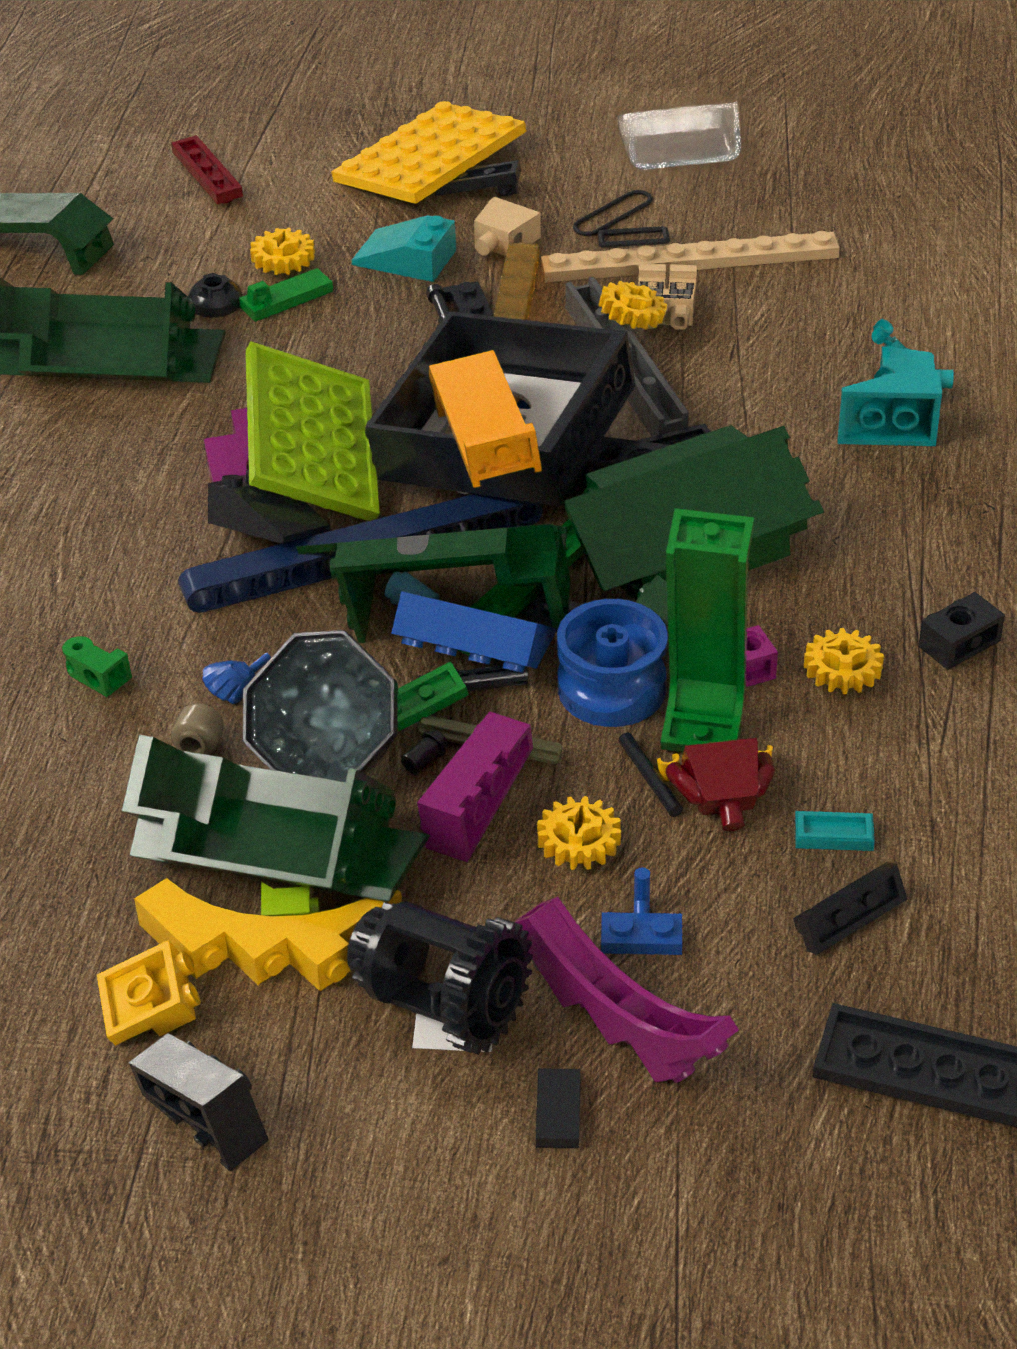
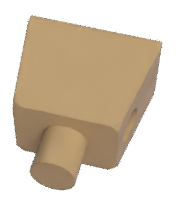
[474,197,541,257]

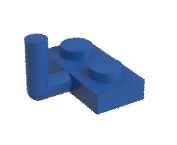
[601,868,682,955]

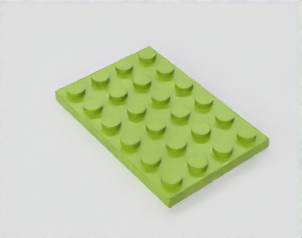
[246,341,380,521]

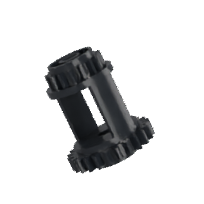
[347,901,533,1055]

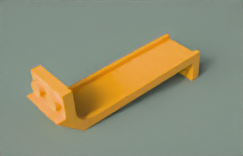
[428,350,542,488]

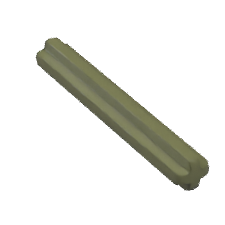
[419,716,562,765]

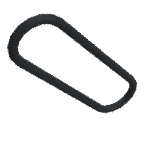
[573,190,652,236]

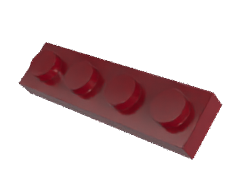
[171,135,243,204]

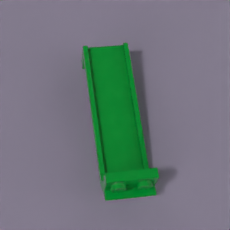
[660,508,754,752]

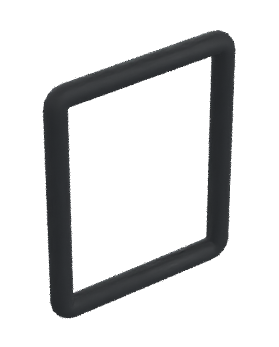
[598,226,670,248]

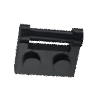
[426,281,494,324]

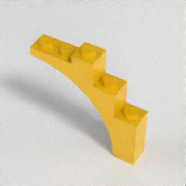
[134,878,402,991]

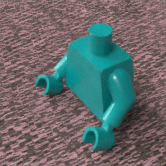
[872,319,954,389]

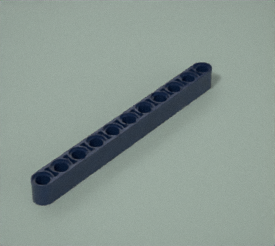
[178,494,543,613]

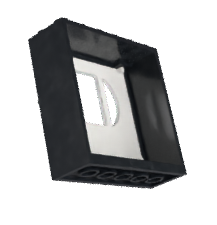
[365,311,636,507]

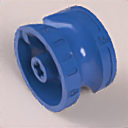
[557,599,668,727]

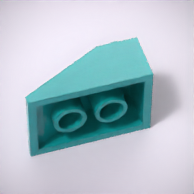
[351,215,456,282]
[837,369,942,446]

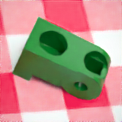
[62,636,132,697]

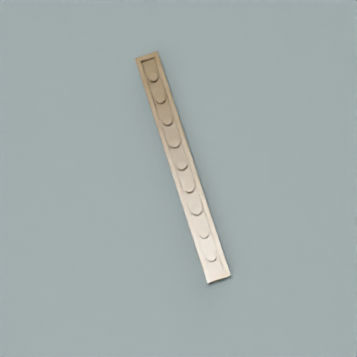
[541,231,840,283]

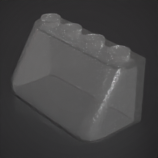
[617,102,741,170]

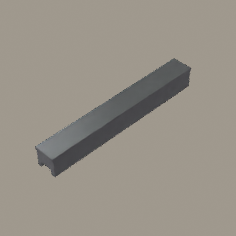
[565,277,689,436]

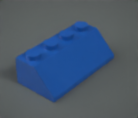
[391,591,556,673]

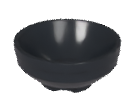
[188,273,243,318]

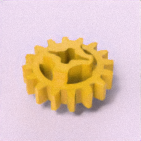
[250,228,315,275]
[598,281,667,330]
[804,628,884,694]
[537,796,621,870]

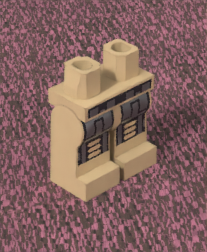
[638,263,697,330]

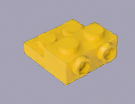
[97,940,201,1046]

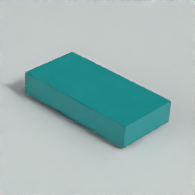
[795,811,875,851]

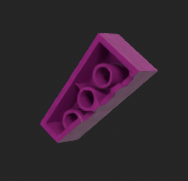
[417,711,533,862]

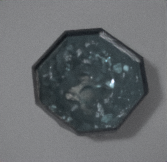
[243,630,399,782]

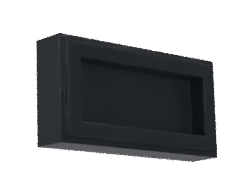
[536,1068,581,1148]

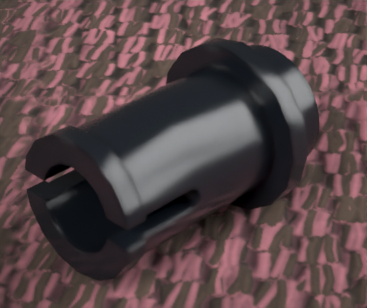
[401,729,448,775]

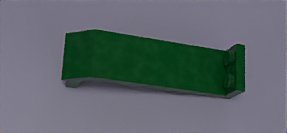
[0,193,114,275]

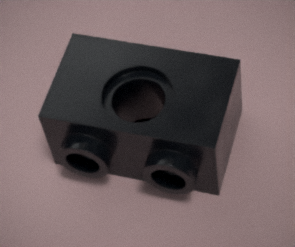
[918,592,1005,670]

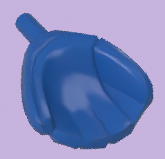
[202,652,271,704]

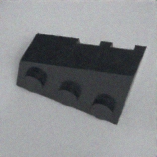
[129,1033,269,1171]

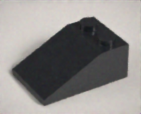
[208,470,330,544]

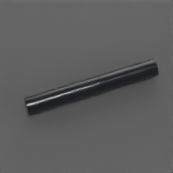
[618,732,683,817]

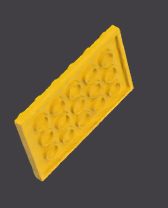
[331,101,527,204]

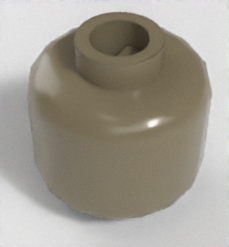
[171,703,224,755]

